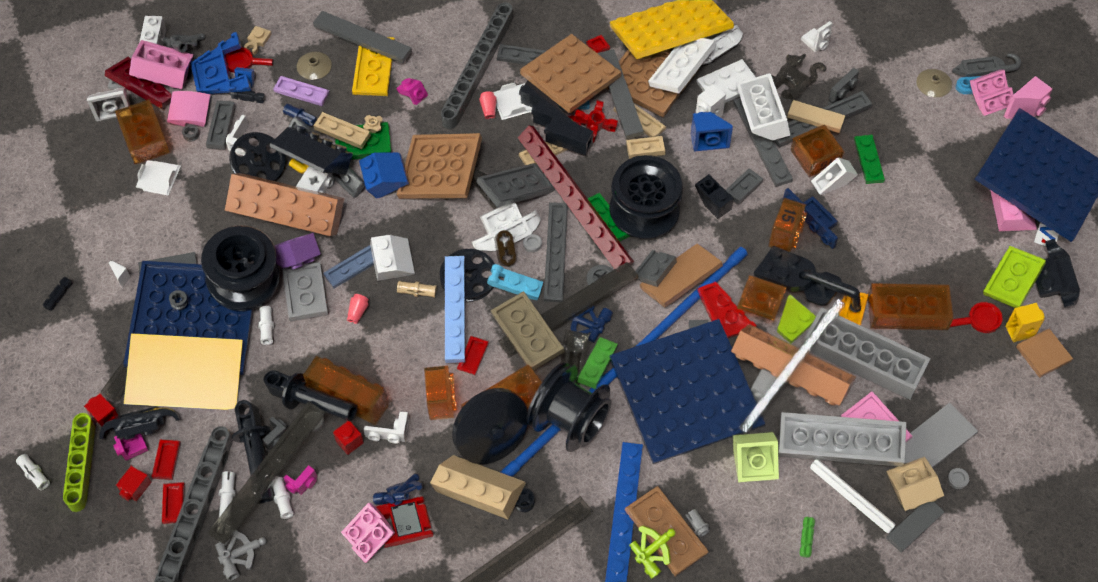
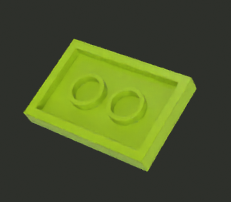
[983,246,1046,308]

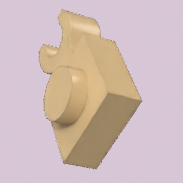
[244,26,272,55]

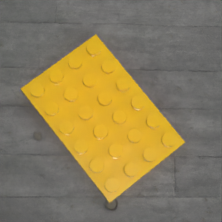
[610,0,734,59]

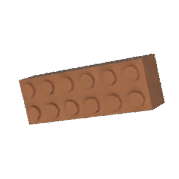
[225,173,344,236]
[731,324,856,406]

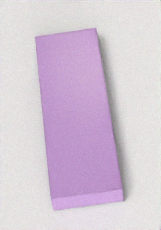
[273,76,329,106]

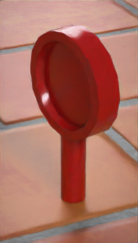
[225,47,273,73]
[947,302,1003,333]

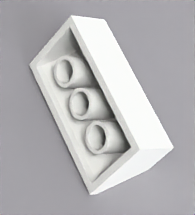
[736,73,790,140]

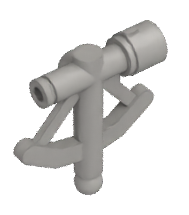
[215,530,267,581]

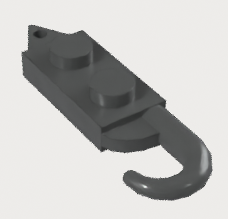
[952,53,1021,77]

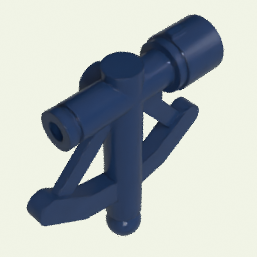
[562,304,613,343]
[373,474,423,505]

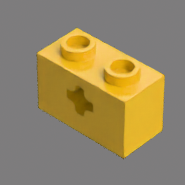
[1005,303,1045,342]

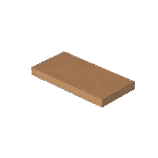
[640,244,723,308]
[625,486,709,577]

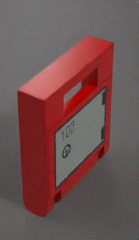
[375,497,433,548]

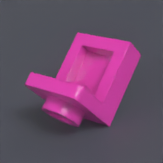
[396,78,428,105]
[113,433,148,461]
[284,465,317,495]

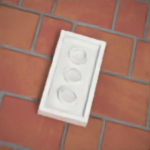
[648,38,716,93]

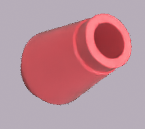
[479,91,497,119]
[347,294,369,324]

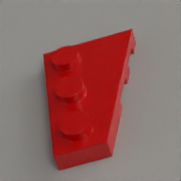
[697,282,757,339]

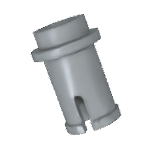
[685,509,710,537]

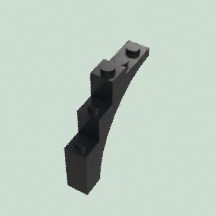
[519,80,593,156]

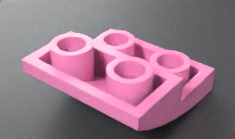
[970,69,1013,116]
[167,91,210,127]
[341,503,395,563]

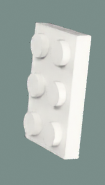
[697,59,756,103]

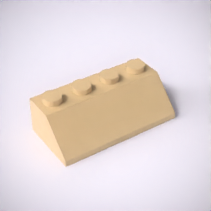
[430,455,526,519]

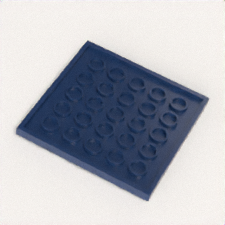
[974,108,1098,242]
[123,261,253,375]
[609,319,765,464]

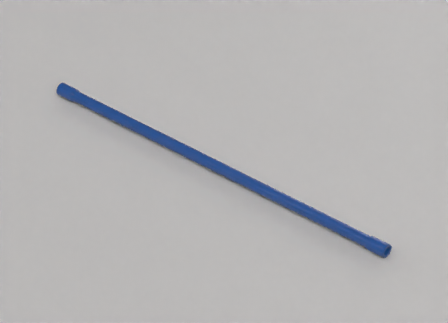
[500,247,748,477]

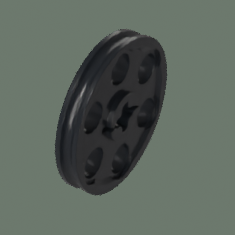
[229,132,285,181]
[439,249,495,302]

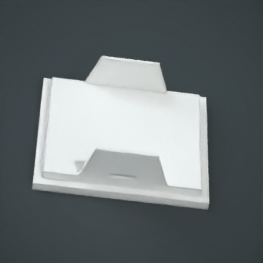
[493,83,532,120]
[136,160,181,195]

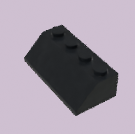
[269,125,353,174]

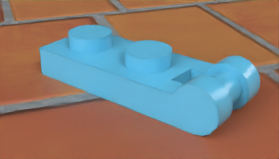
[487,264,543,300]

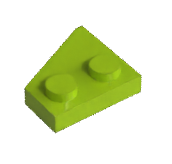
[777,295,816,344]

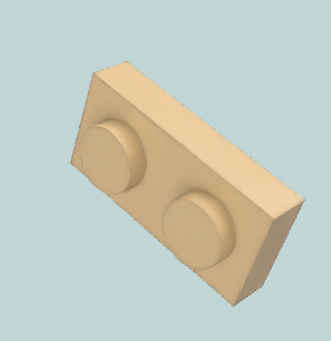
[626,136,665,159]

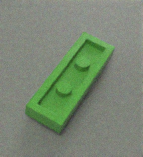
[578,337,618,389]

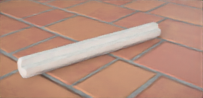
[810,459,895,533]

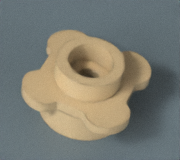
[363,115,383,133]

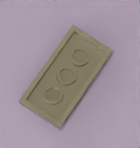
[491,291,565,371]

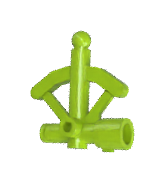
[629,525,676,579]

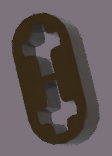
[494,230,516,266]

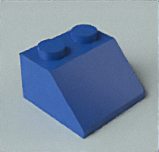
[690,112,733,152]
[359,153,409,199]

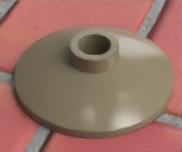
[297,52,332,80]
[916,69,952,97]

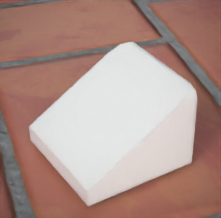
[109,261,130,287]

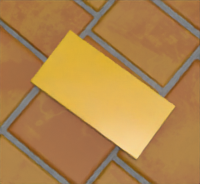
[352,37,395,96]

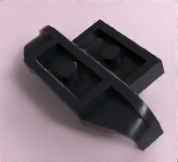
[1036,239,1080,308]
[99,406,181,440]

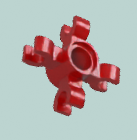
[573,100,618,143]

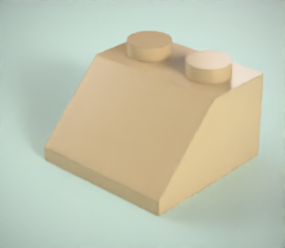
[886,457,944,511]

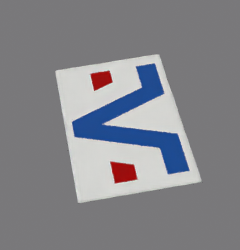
[1034,222,1059,246]

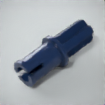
[283,104,317,126]

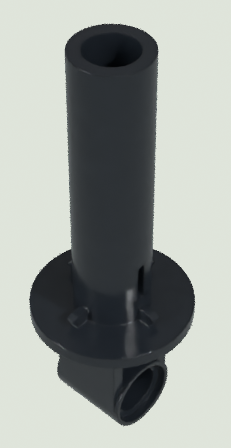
[263,370,358,421]
[232,400,274,504]

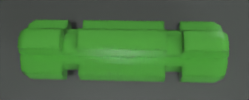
[800,517,815,558]

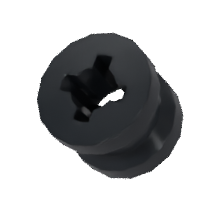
[515,488,535,513]

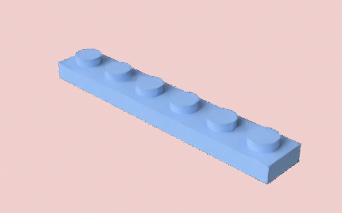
[445,256,465,363]

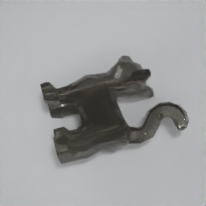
[771,54,827,100]

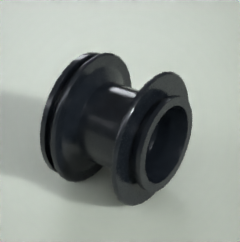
[609,155,683,239]
[201,226,280,311]
[526,362,612,452]

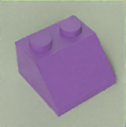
[275,233,321,269]

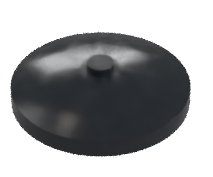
[452,388,528,464]

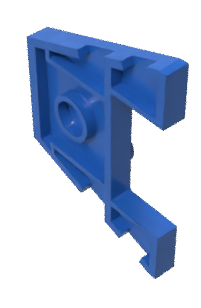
[191,32,252,94]

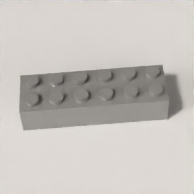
[802,307,931,400]
[778,412,906,467]

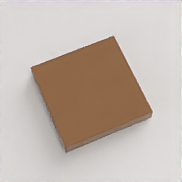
[1016,328,1073,378]

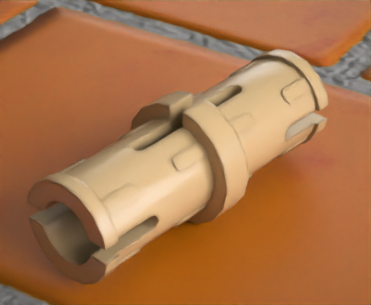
[397,281,437,298]

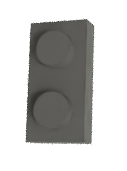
[726,168,763,205]

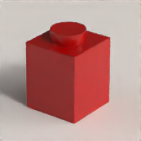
[84,393,118,427]
[333,421,364,455]
[116,466,151,502]

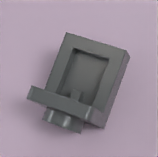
[263,416,288,452]

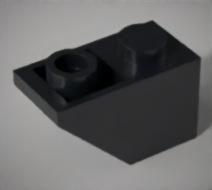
[695,174,734,219]

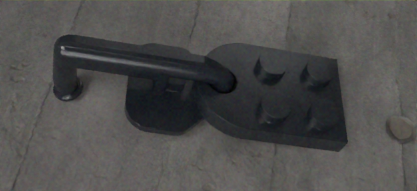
[754,246,861,313]

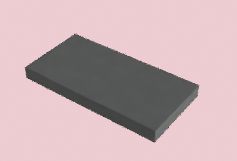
[476,163,555,207]

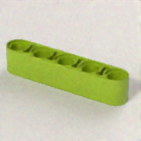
[63,413,96,512]

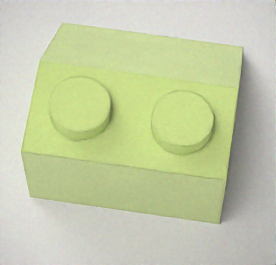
[733,432,779,482]

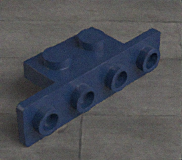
[783,188,838,249]

